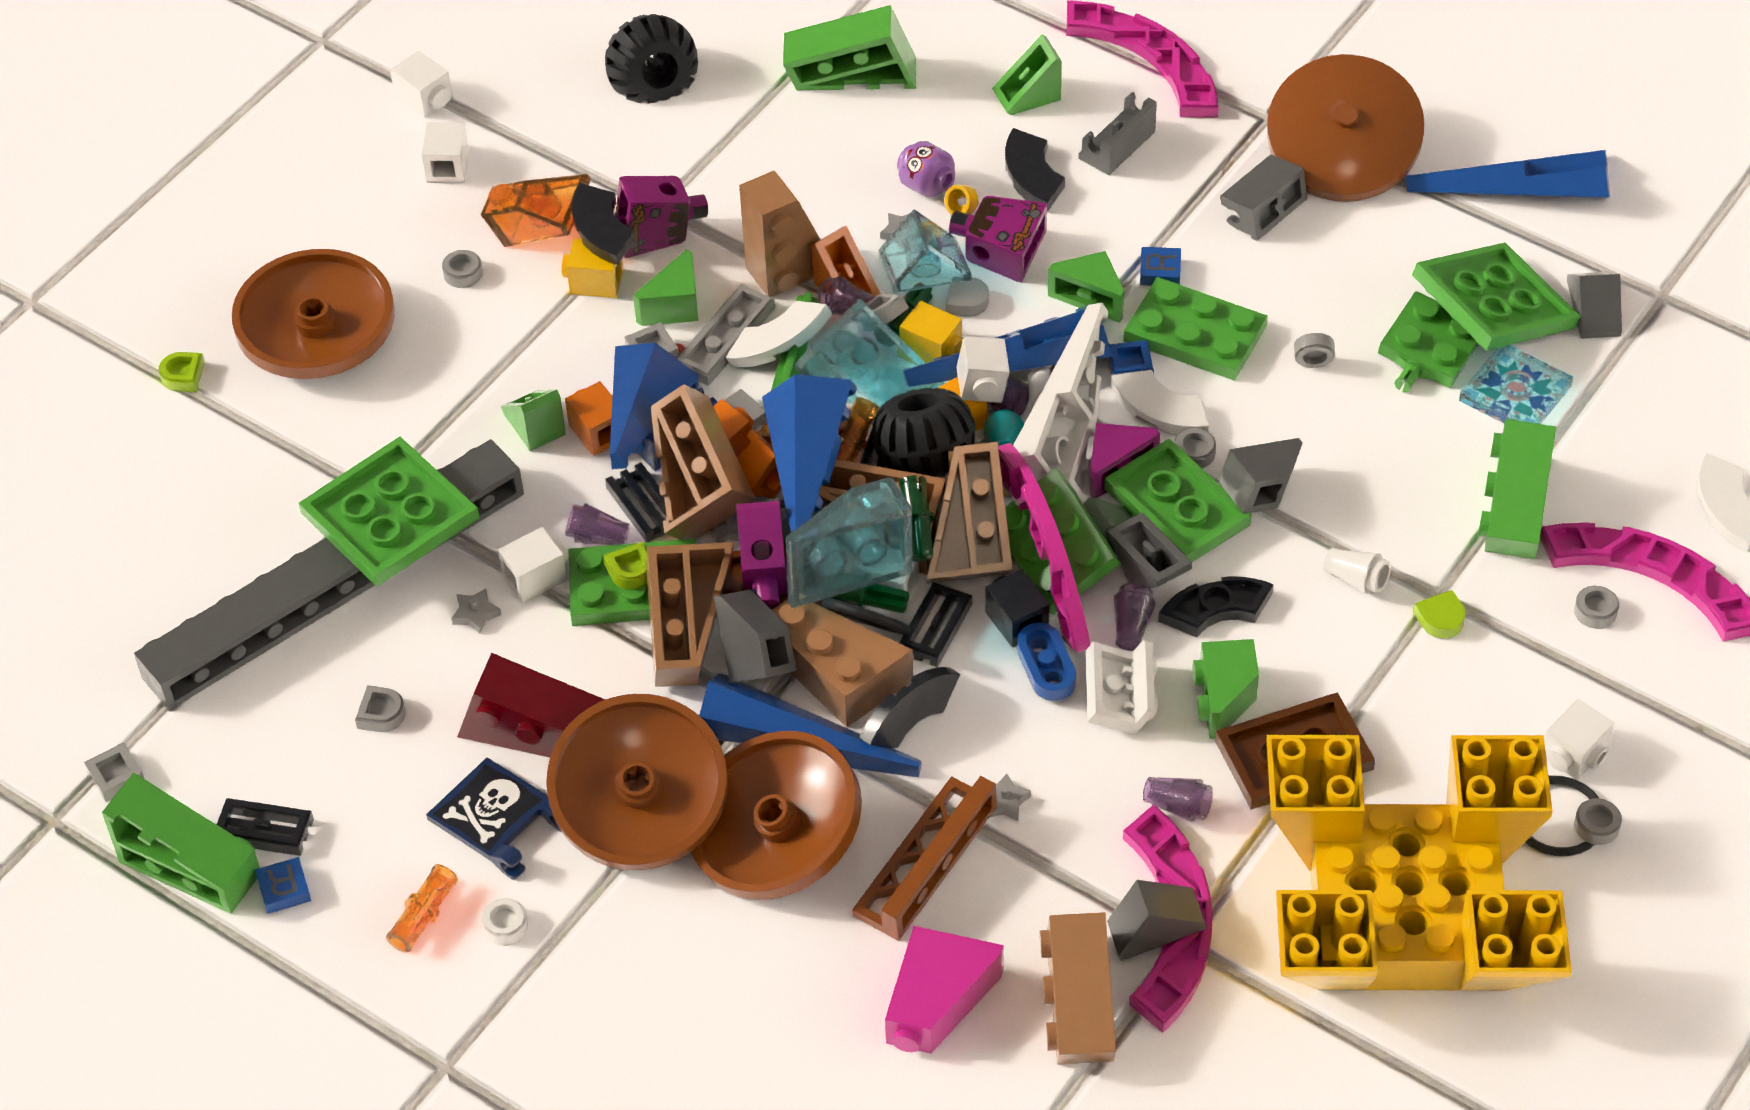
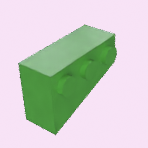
[783,5,916,91]
[1478,419,1556,559]
[102,772,260,914]

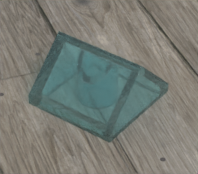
[878,209,972,294]

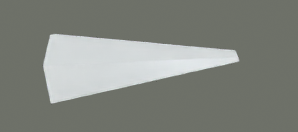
[1013,303,1108,504]

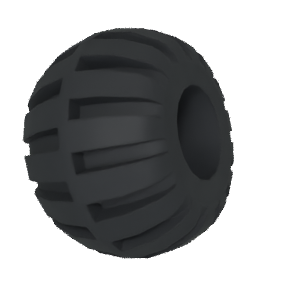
[605,14,699,104]
[872,388,976,477]

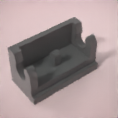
[1078,92,1157,175]
[1220,154,1307,241]

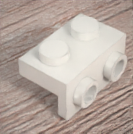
[1086,640,1158,735]

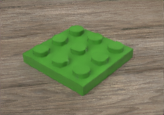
[1412,242,1581,351]
[298,436,479,587]

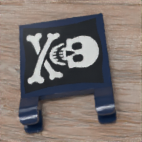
[426,757,561,880]

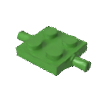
[1377,291,1479,392]

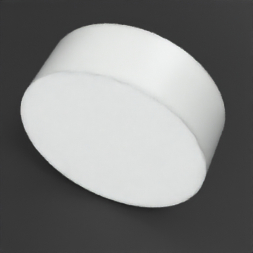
[481,898,528,945]

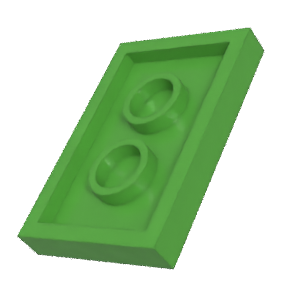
[1123,277,1268,381]
[1104,438,1252,562]
[1005,467,1121,615]
[568,538,696,626]

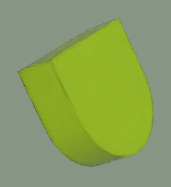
[158,352,205,392]
[603,542,647,590]
[1413,589,1465,639]

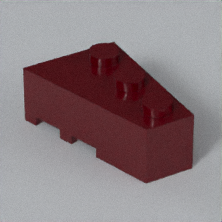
[457,652,606,758]

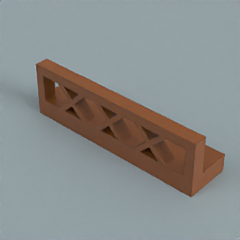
[852,775,997,941]

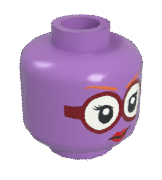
[897,141,956,198]

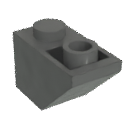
[1218,438,1303,514]
[714,589,797,683]

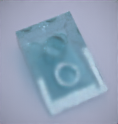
[793,299,945,425]
[786,477,912,608]

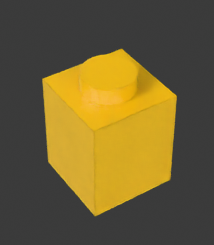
[561,238,624,298]
[899,301,963,364]

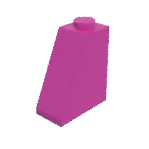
[885,926,1004,1054]

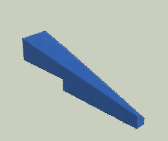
[1405,149,1610,198]
[902,306,1113,387]
[610,343,699,470]
[762,374,857,543]
[699,673,922,778]

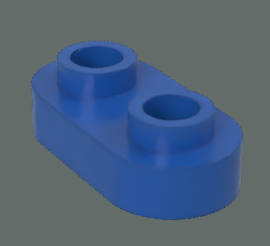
[1017,622,1076,701]

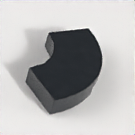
[1005,128,1065,212]
[572,183,635,265]
[1158,576,1274,638]
[859,667,961,748]

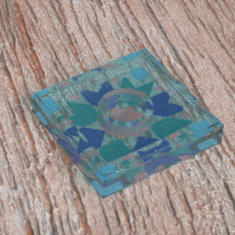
[1459,345,1574,424]

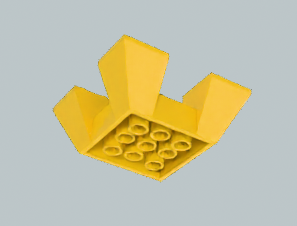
[1266,735,1572,991]

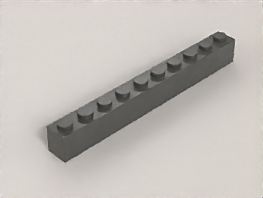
[133,439,524,711]

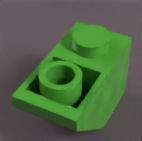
[1192,639,1259,739]

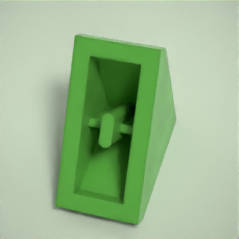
[992,34,1062,115]
[633,249,698,326]
[1048,251,1124,323]
[500,389,566,451]

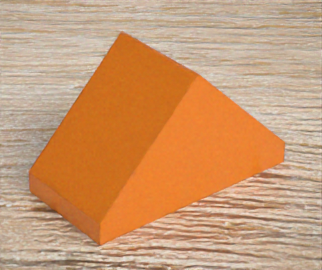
[811,225,880,316]

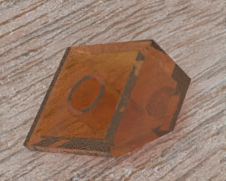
[480,174,591,247]

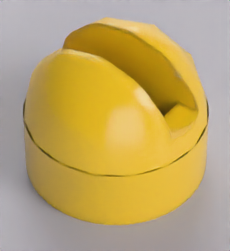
[944,185,979,215]

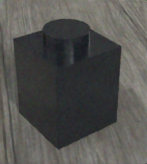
[985,569,1050,648]

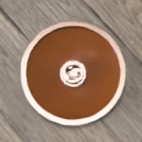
[1267,54,1424,202]
[231,249,395,379]
[546,693,728,870]
[691,731,862,900]

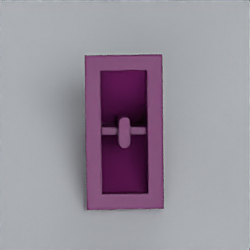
[1089,423,1160,498]

